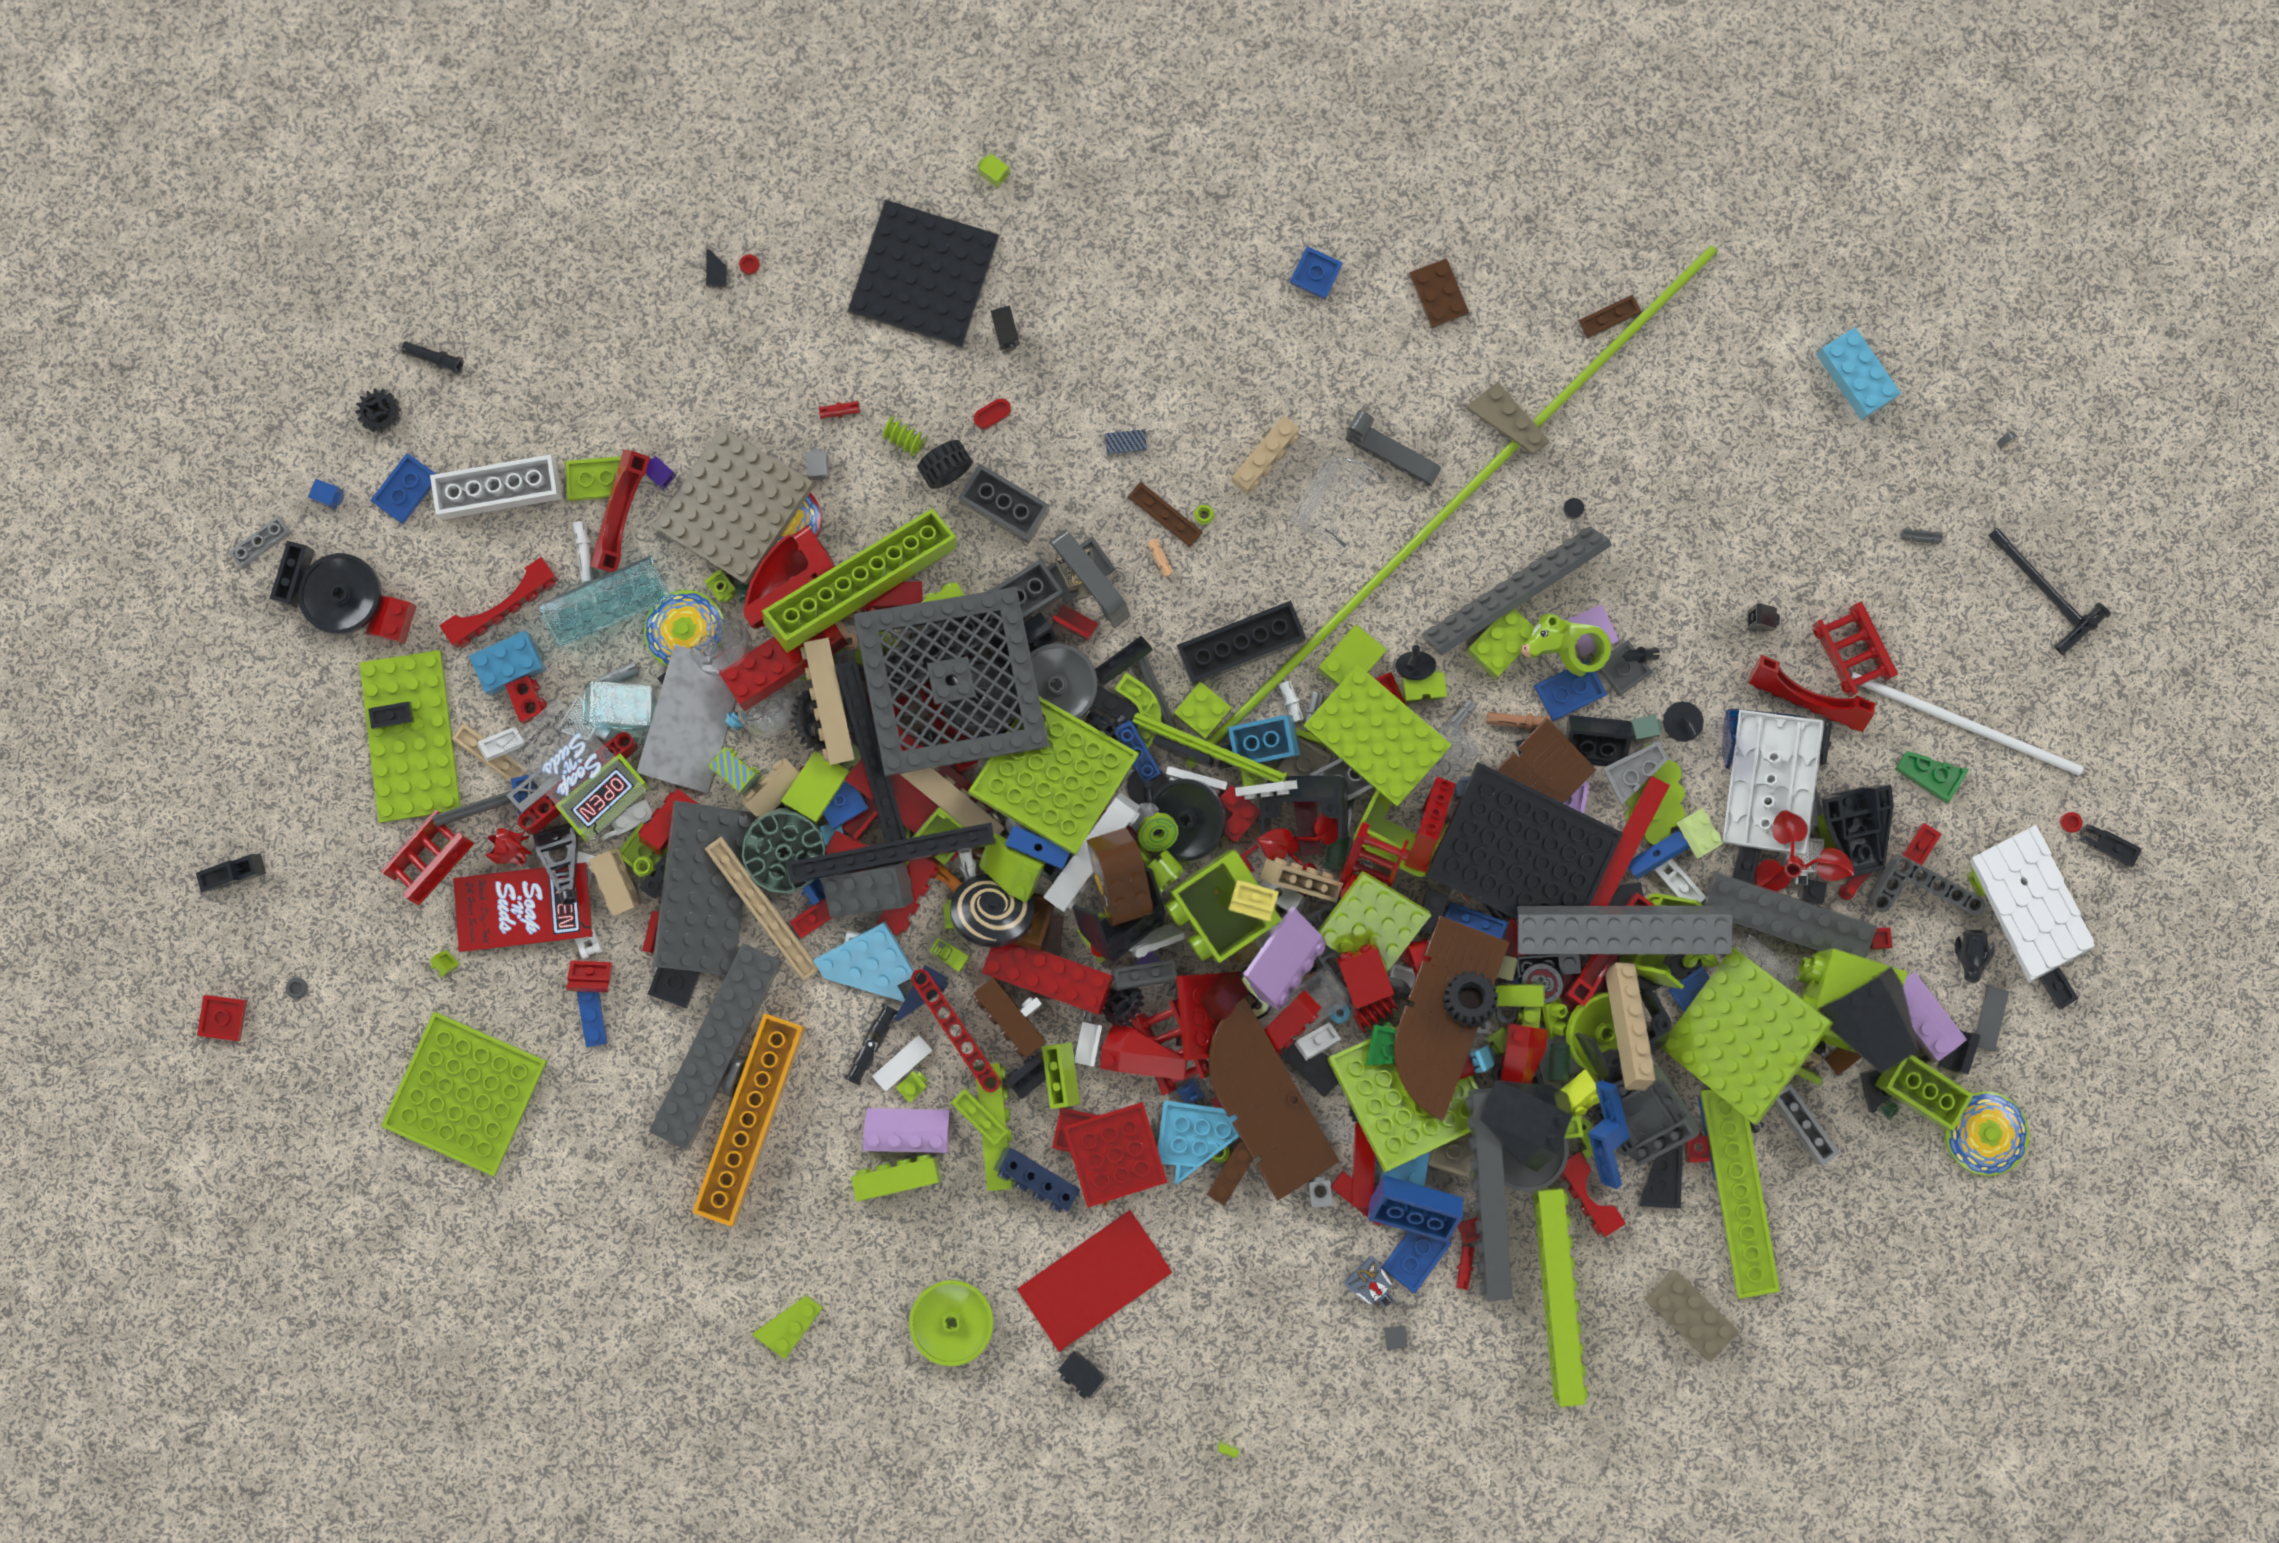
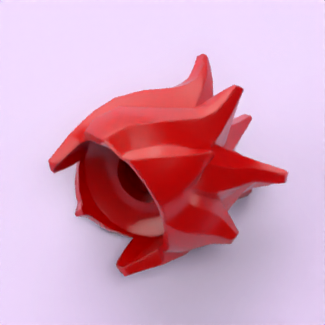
[485,828,531,867]

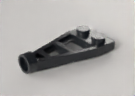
[533,823,578,905]

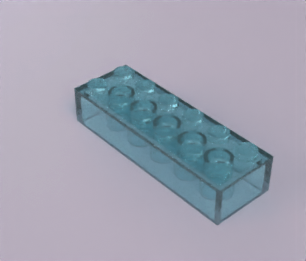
[538,555,671,648]

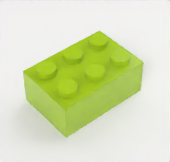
[1466,609,1534,680]

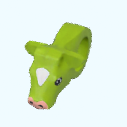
[1521,613,1611,677]

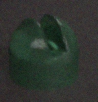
[1881,1101,1899,1119]

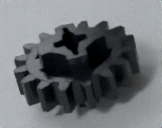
[355,388,401,433]
[1102,987,1144,1027]

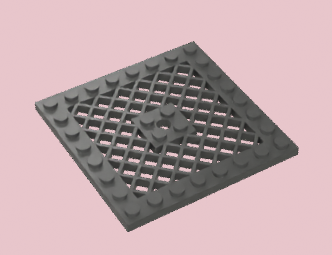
[853,587,1049,777]

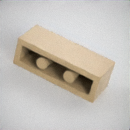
[741,758,800,818]
[588,848,642,916]

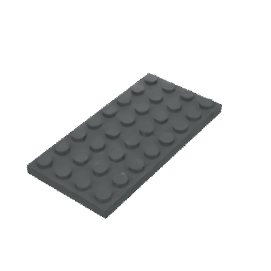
[652,801,754,975]

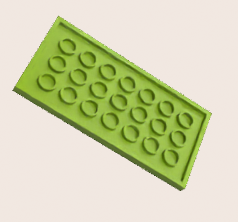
[359,650,461,823]

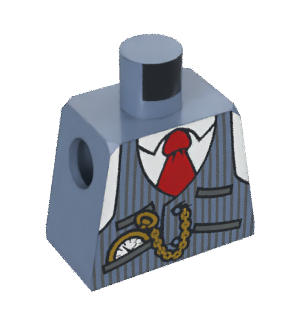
[1343,1255,1394,1308]

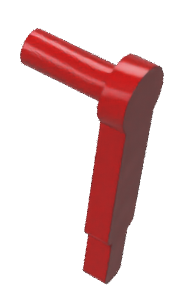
[1838,872,1872,900]

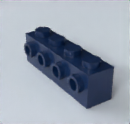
[993,1147,1081,1213]

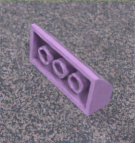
[1903,972,1967,1064]
[863,1108,950,1153]

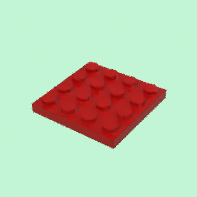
[1176,972,1245,1061]
[1063,1102,1168,1208]

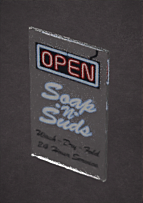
[502,697,647,842]

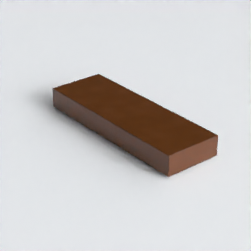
[1578,294,1642,339]

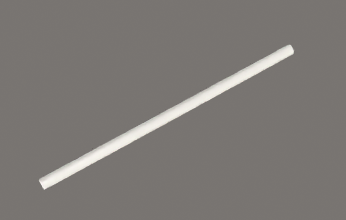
[1850,672,2083,776]

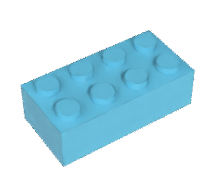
[1816,327,1901,421]

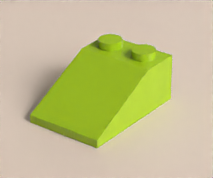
[1317,624,1387,687]
[979,833,1046,902]

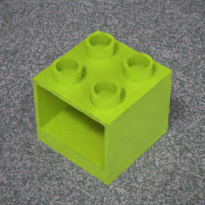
[1164,850,1282,963]
[1796,948,1908,1053]

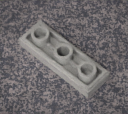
[229,516,292,569]

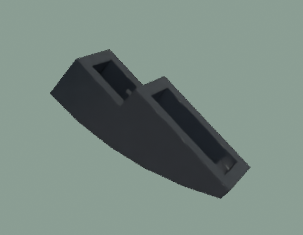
[196,854,266,893]

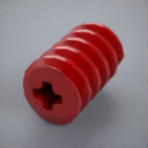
[1353,996,1399,1034]

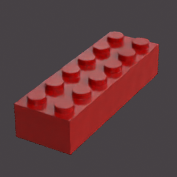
[718,624,848,712]
[982,944,1114,1015]

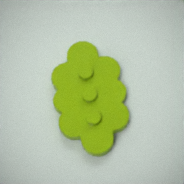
[1625,744,1685,846]

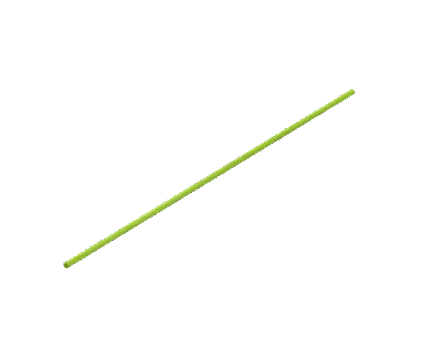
[1185,245,1717,770]

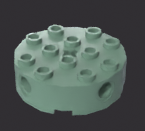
[742,808,825,893]

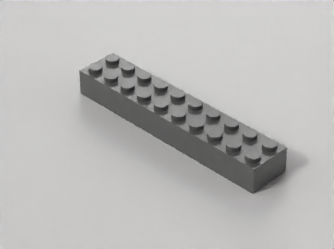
[883,559,1063,701]
[1517,906,1733,954]
[649,943,783,1150]

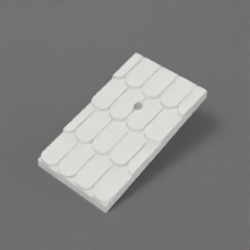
[1723,710,1824,856]
[1970,825,2095,983]

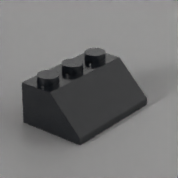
[1565,715,1632,766]

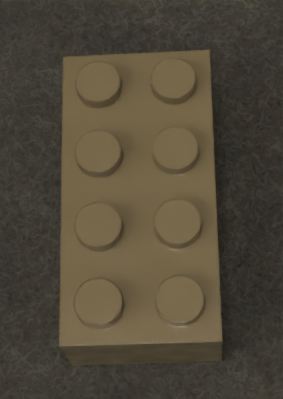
[1644,1269,1740,1362]

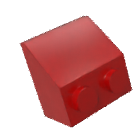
[366,596,417,644]

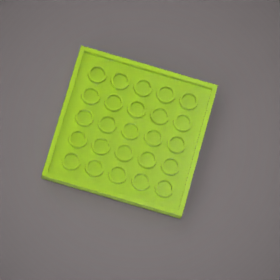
[968,696,1139,856]
[1661,947,1833,1125]
[381,1011,548,1177]
[1327,1026,1478,1173]

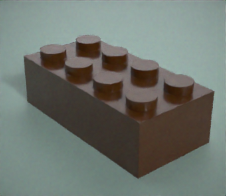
[973,977,1047,1058]

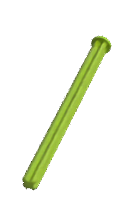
[1132,713,1288,783]

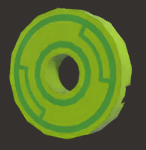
[1137,813,1179,852]

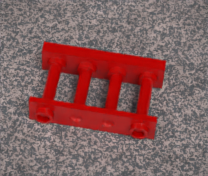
[1813,601,1898,698]
[381,810,475,906]
[1339,822,1410,890]
[1131,998,1210,1096]

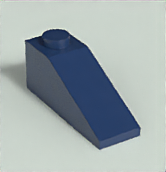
[894,965,949,1022]

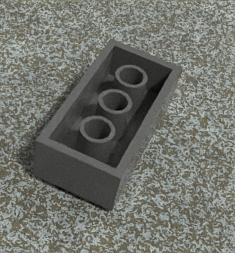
[958,464,1050,544]
[821,862,914,917]

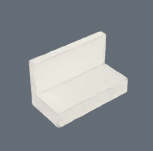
[1074,1022,1102,1067]

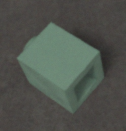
[1630,714,1662,742]

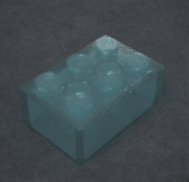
[583,681,651,730]

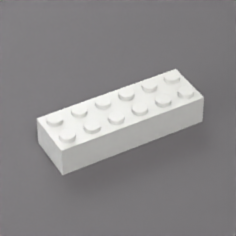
[430,454,562,520]
[1044,792,1140,912]

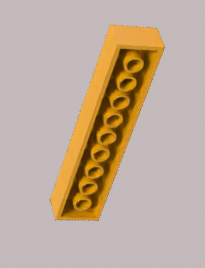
[692,1013,806,1227]

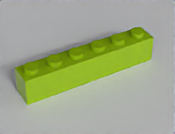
[975,1063,1016,1191]

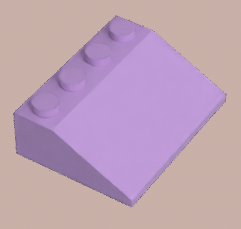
[1244,907,1326,1011]

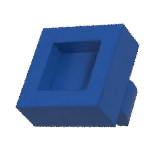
[801,879,826,905]
[1176,1079,1205,1104]

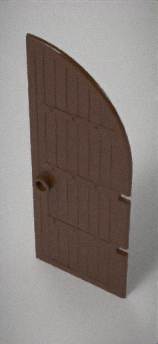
[1457,717,1596,903]
[1394,915,1510,1121]
[1209,997,1340,1201]

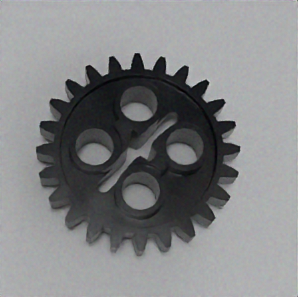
[789,687,850,753]

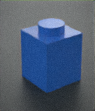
[308,478,344,509]

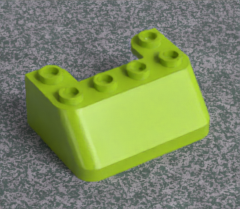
[1353,790,1448,877]

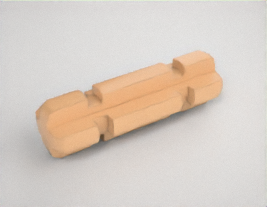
[1148,539,1173,577]

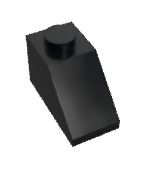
[1748,603,1780,631]

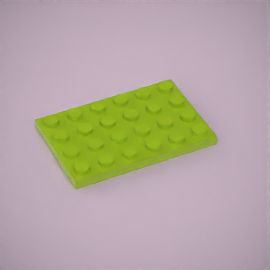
[1303,665,1452,807]

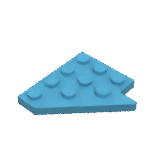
[813,921,914,1002]
[1158,1100,1239,1184]

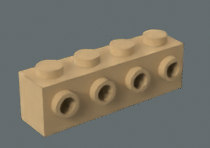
[1231,416,1299,494]
[1260,857,1343,903]

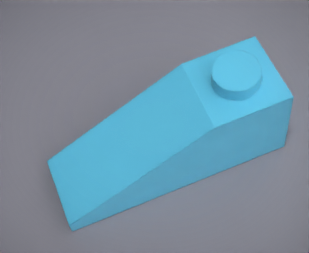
[1469,1045,1496,1073]

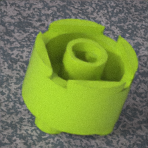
[1147,850,1185,894]

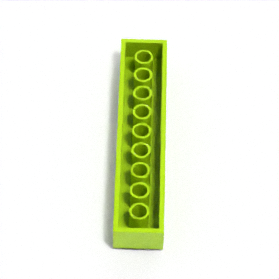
[762,508,956,652]
[1533,1187,1588,1407]

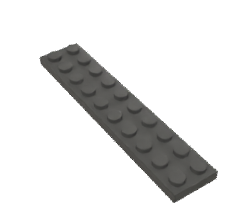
[1422,526,1612,656]

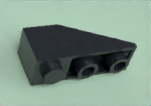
[1516,954,1583,977]

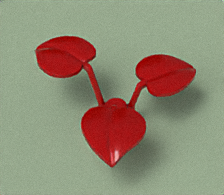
[1755,810,1854,891]
[1257,813,1338,897]

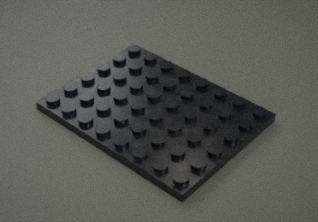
[1425,762,1623,919]

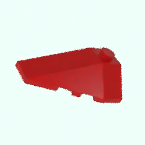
[1100,1024,1187,1080]
[1499,1024,1548,1083]

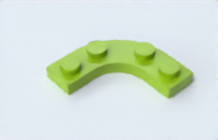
[1115,672,1162,754]

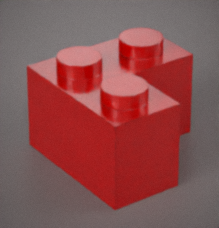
[1220,785,1260,844]

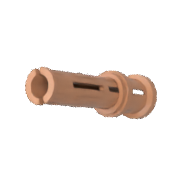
[1486,711,1550,732]

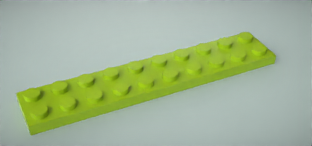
[1700,1089,1780,1299]

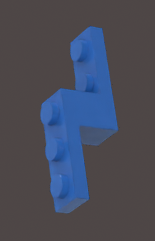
[1588,1080,1630,1189]

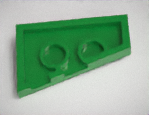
[1895,751,1969,804]
[1364,1024,1396,1066]

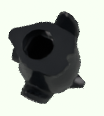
[1955,929,1995,983]

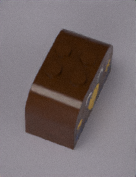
[1086,827,1153,926]

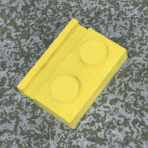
[1229,880,1278,921]

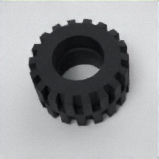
[917,440,973,489]
[1443,971,1498,1028]

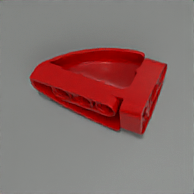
[744,525,836,629]

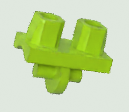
[1540,997,1568,1039]

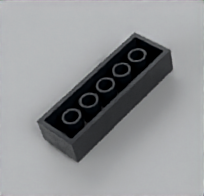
[1177,600,1306,686]

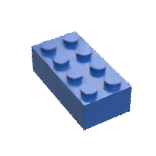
[1368,1175,1463,1242]

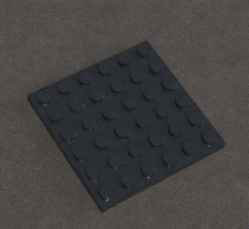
[848,199,999,347]

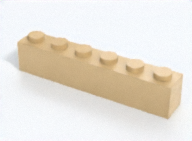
[800,638,854,765]
[900,767,1005,835]
[1605,963,1656,1090]

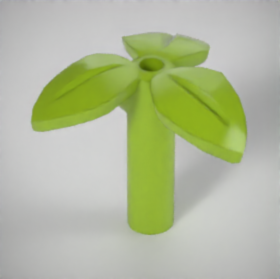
[1682,954,1719,968]

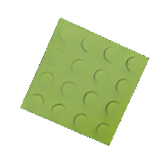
[1318,871,1431,972]

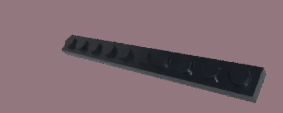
[834,659,907,843]
[787,822,995,884]

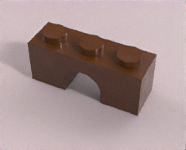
[1206,1140,1253,1206]

